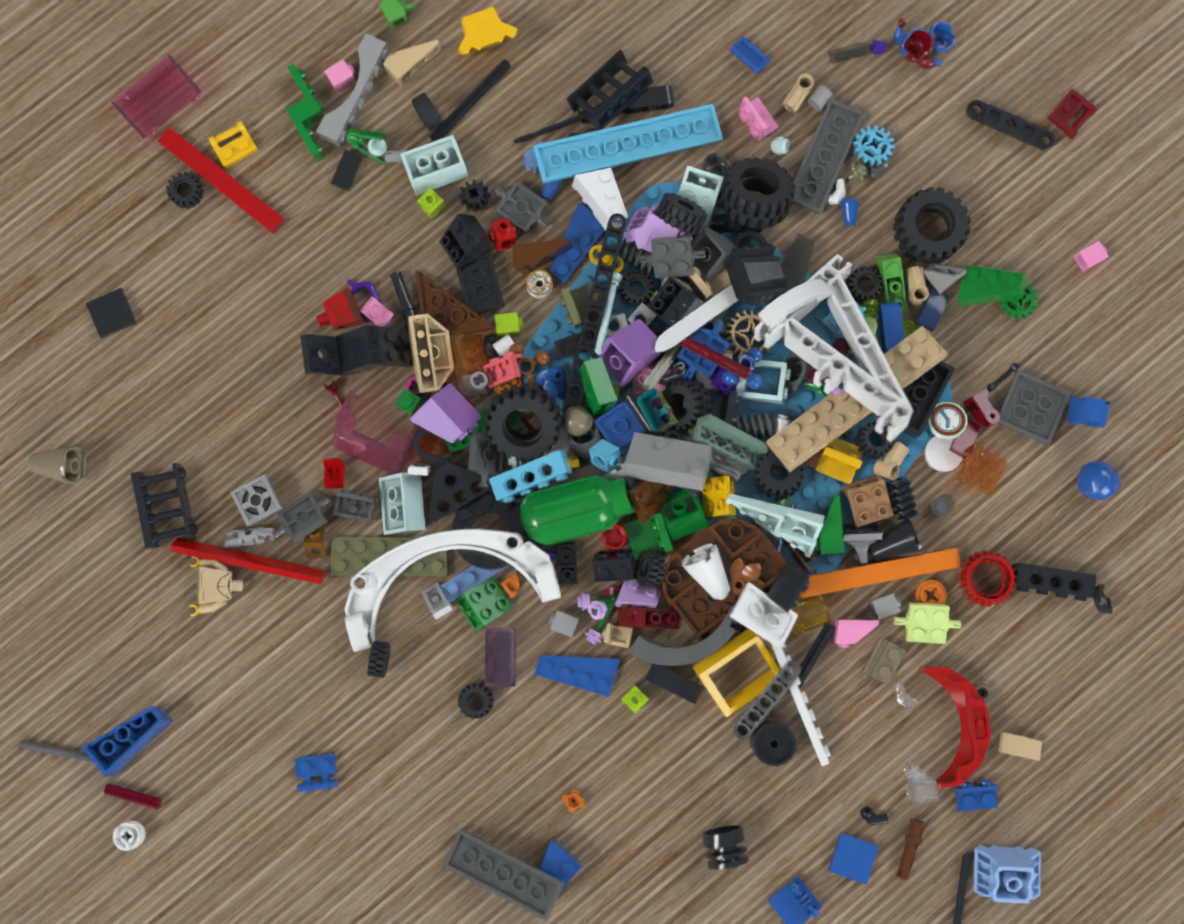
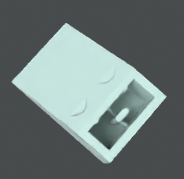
[678,165,724,234]

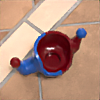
[893,19,942,70]

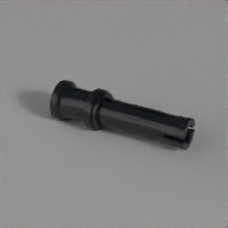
[390,271,417,329]

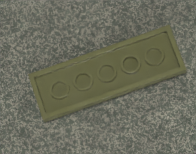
[331,537,448,576]

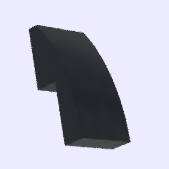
[557,543,578,584]

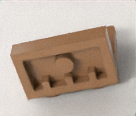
[841,475,893,527]

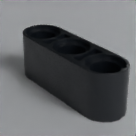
[621,85,675,114]
[645,663,704,704]

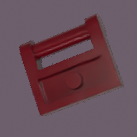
[1047,89,1097,139]

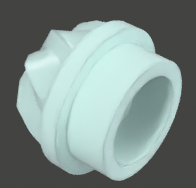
[770,136,789,156]

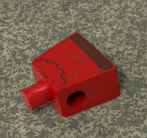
[316,287,365,331]

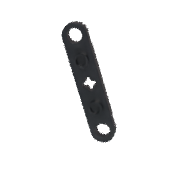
[966,100,1055,150]

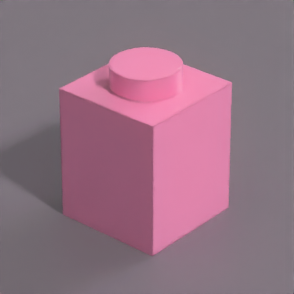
[324,59,356,93]
[1073,241,1109,272]

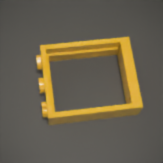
[693,628,781,718]

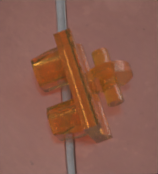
[410,427,445,462]

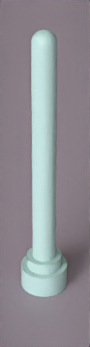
[595,272,623,355]

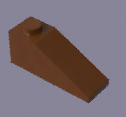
[512,239,572,273]

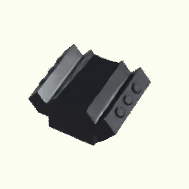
[726,243,790,306]

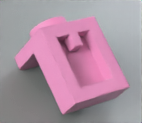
[360,297,394,327]

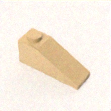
[383,40,441,86]

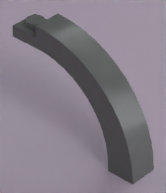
[628,604,738,666]

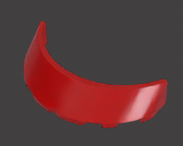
[919,666,991,788]

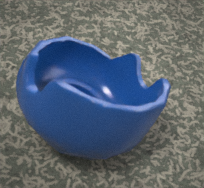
[929,21,955,53]

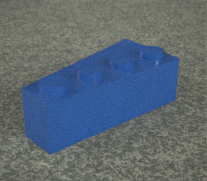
[81,706,173,776]

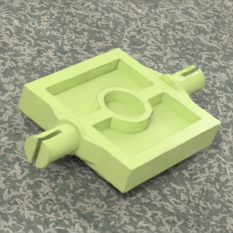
[893,602,961,644]

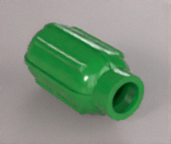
[520,475,635,546]

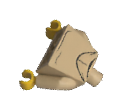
[189,556,243,616]

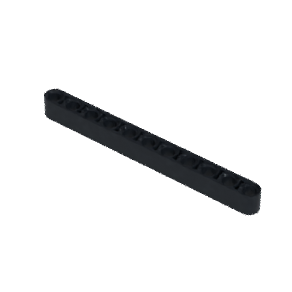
[561,213,626,415]

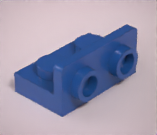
[954,780,998,812]

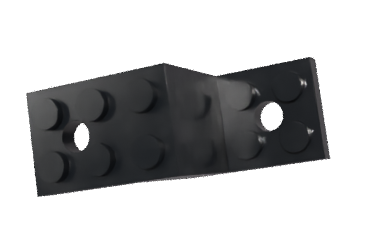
[300,325,413,376]

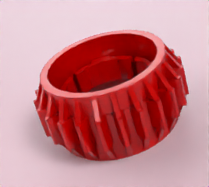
[957,550,1017,607]

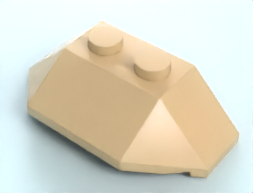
[408,314,454,393]

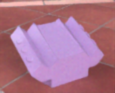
[623,204,693,253]

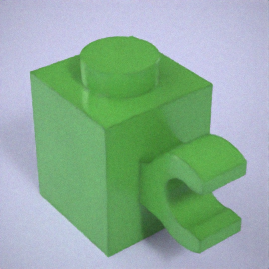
[379,0,415,30]

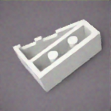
[572,168,628,230]

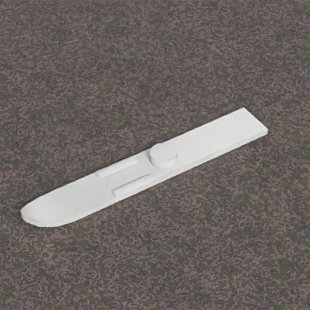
[654,284,739,352]

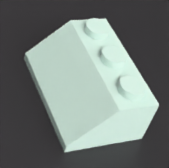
[400,135,469,196]
[379,473,426,535]

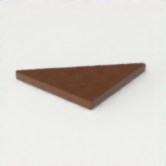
[415,270,495,338]

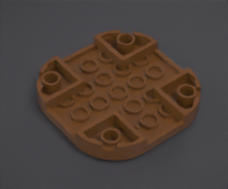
[662,517,791,643]

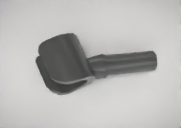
[869,163,888,179]

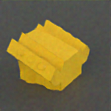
[457,7,518,55]

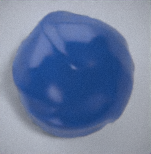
[1077,461,1121,500]

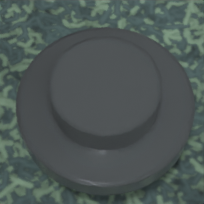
[930,497,950,517]

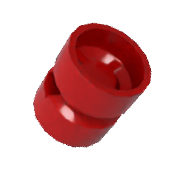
[601,524,627,550]

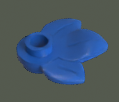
[534,366,567,401]

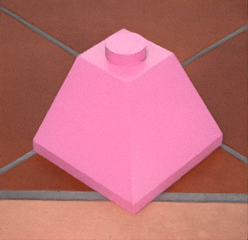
[832,620,879,647]

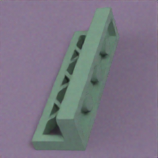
[693,414,769,470]

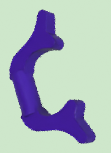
[347,280,381,323]

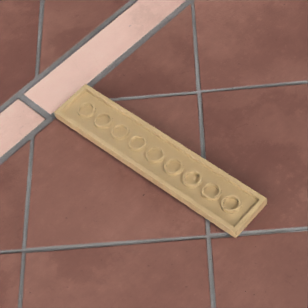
[766,326,948,472]

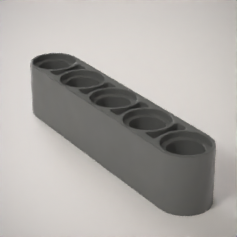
[733,660,801,740]

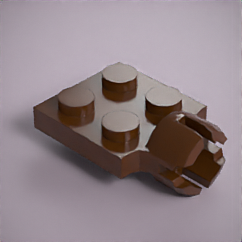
[628,480,673,523]

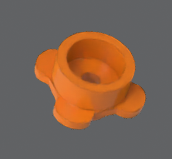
[562,789,585,813]

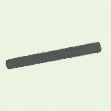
[18,740,94,763]

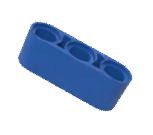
[878,302,905,355]

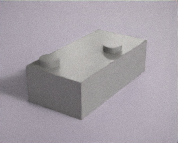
[625,432,712,491]

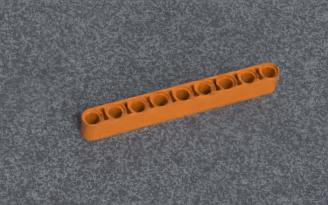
[798,547,961,599]

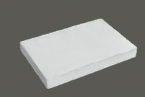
[730,583,798,649]

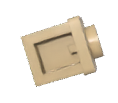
[602,623,634,649]

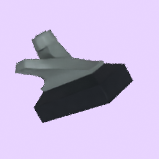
[842,522,883,564]

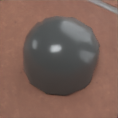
[702,152,731,177]

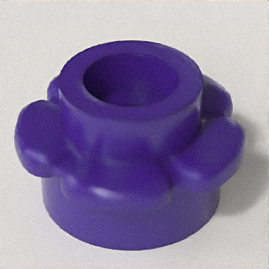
[869,40,887,55]

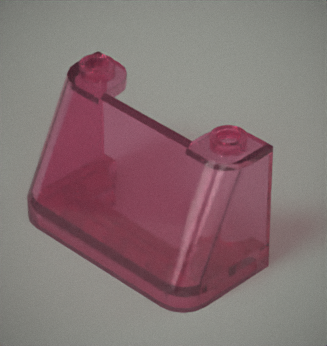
[111,54,201,140]

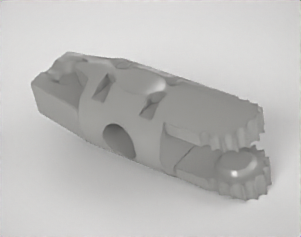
[224,527,275,548]

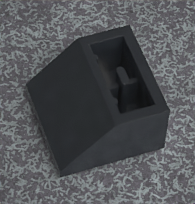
[439,214,492,268]
[647,276,706,327]
[767,560,810,613]

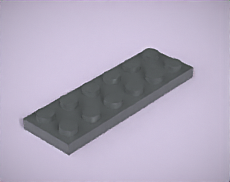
[792,98,865,215]
[443,829,564,921]

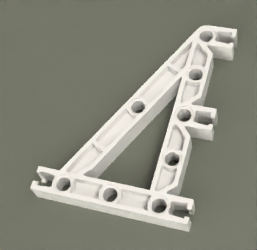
[754,254,912,442]

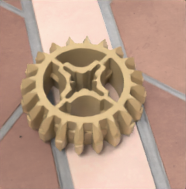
[724,310,774,358]

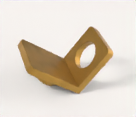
[303,524,326,558]

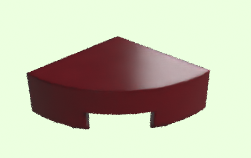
[603,585,622,597]

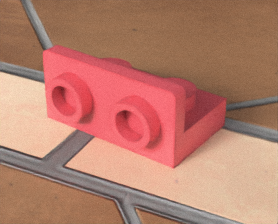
[483,352,523,388]

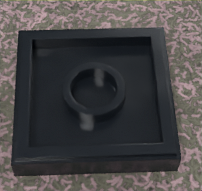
[86,288,137,338]

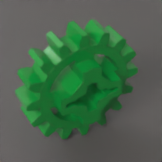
[996,283,1039,320]

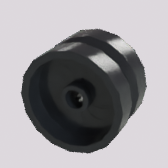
[750,720,796,766]

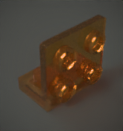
[956,442,1007,495]

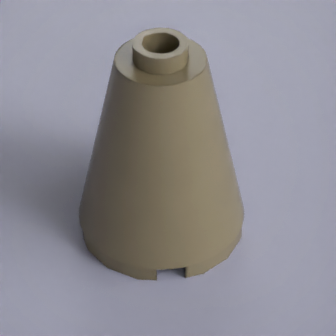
[27,446,86,485]

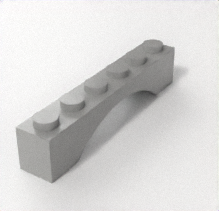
[316,33,389,147]

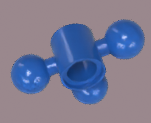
[722,348,763,389]

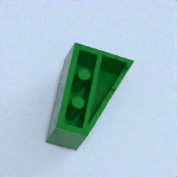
[957,265,1027,308]

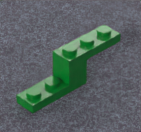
[286,64,324,162]

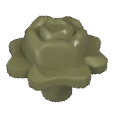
[848,162,868,181]

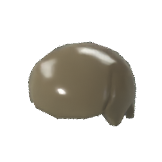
[562,405,593,436]

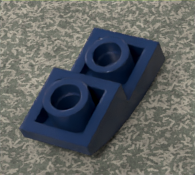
[916,287,949,332]

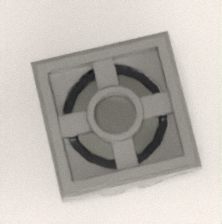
[230,474,283,527]

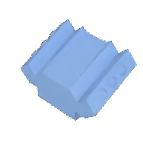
[974,844,1041,903]

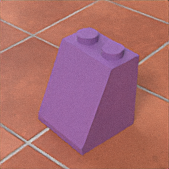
[597,319,661,387]
[410,383,481,443]

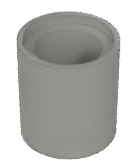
[808,85,832,111]

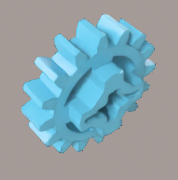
[852,125,895,167]

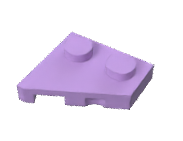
[614,579,662,609]

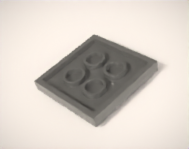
[996,370,1071,446]

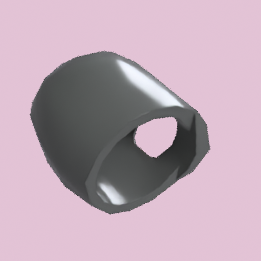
[569,424,602,462]

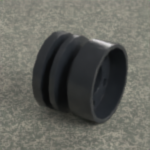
[702,825,749,870]

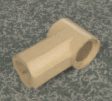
[782,74,814,113]
[905,266,929,307]
[874,441,909,481]

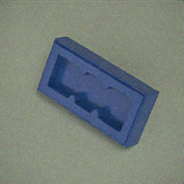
[730,36,771,75]

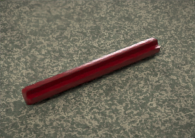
[665,327,752,380]

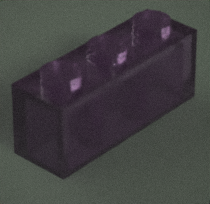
[485,627,516,688]

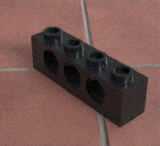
[1013,563,1097,601]

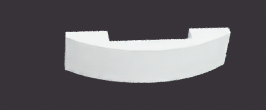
[758,279,833,329]

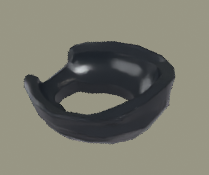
[1093,583,1113,614]

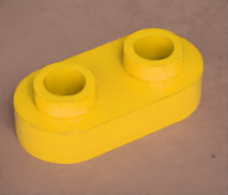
[589,245,624,274]

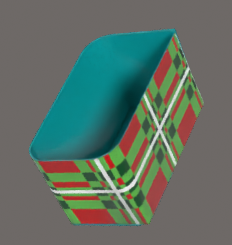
[637,387,678,433]

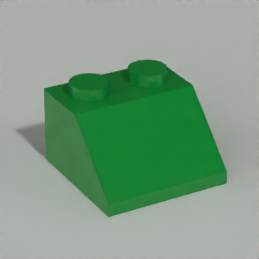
[659,490,708,541]

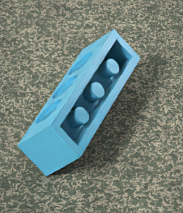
[489,450,572,503]

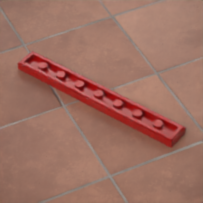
[158,127,285,234]
[170,538,327,584]

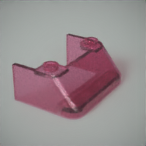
[332,391,422,474]

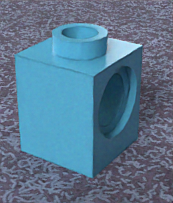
[589,439,622,473]

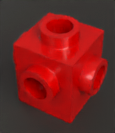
[488,218,517,251]

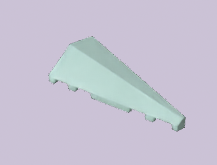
[726,494,824,558]

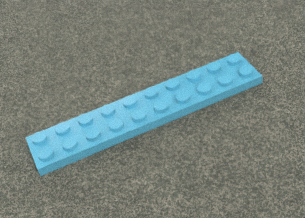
[533,104,723,184]

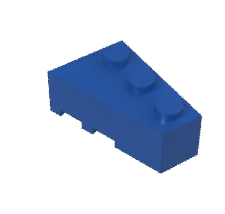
[539,837,582,892]

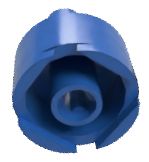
[1067,396,1111,428]

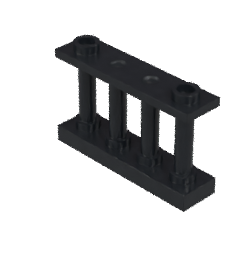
[566,49,654,130]
[130,463,198,549]

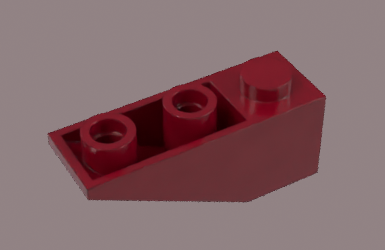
[617,607,679,629]

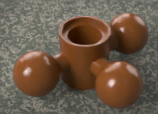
[509,343,550,390]

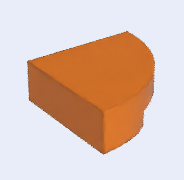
[501,572,520,599]

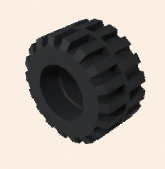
[659,380,712,430]

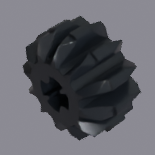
[458,179,491,213]

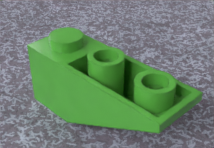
[875,252,907,313]

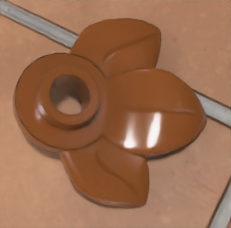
[729,558,765,595]

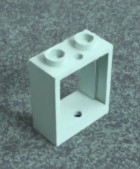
[736,360,791,404]

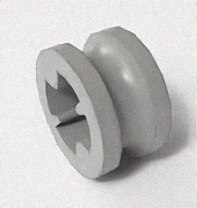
[470,371,488,390]

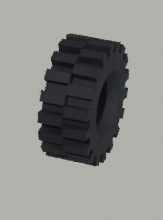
[656,193,707,235]
[755,450,804,500]

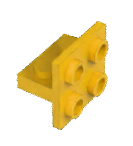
[814,438,863,484]
[701,476,736,518]

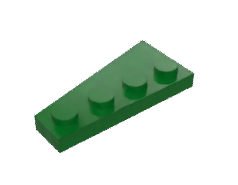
[443,404,526,453]

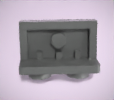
[333,489,376,523]

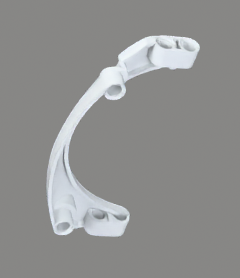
[344,529,561,652]

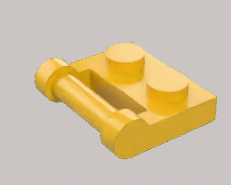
[208,120,258,168]

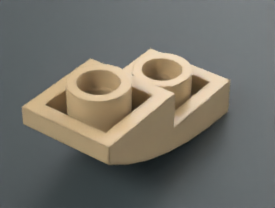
[998,732,1042,761]

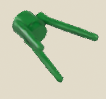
[347,128,387,165]

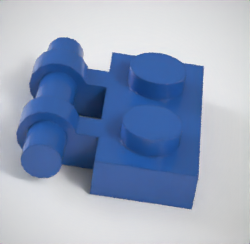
[294,753,338,793]

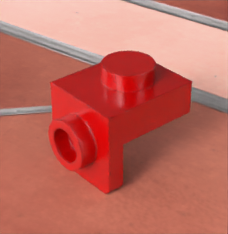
[323,458,345,489]

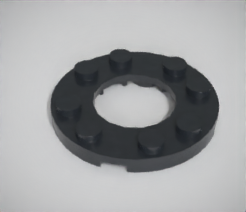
[452,493,529,570]

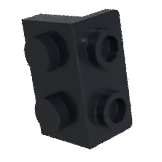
[711,390,739,426]
[592,549,634,582]

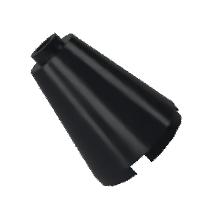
[868,519,925,562]

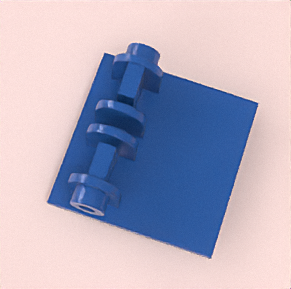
[768,875,823,924]

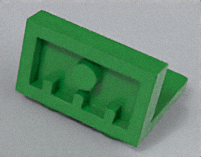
[623,512,673,560]
[455,576,513,632]

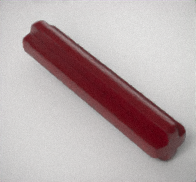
[104,783,162,809]

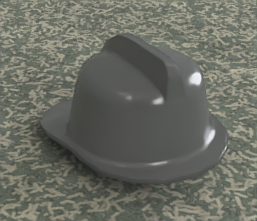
[777,351,812,394]

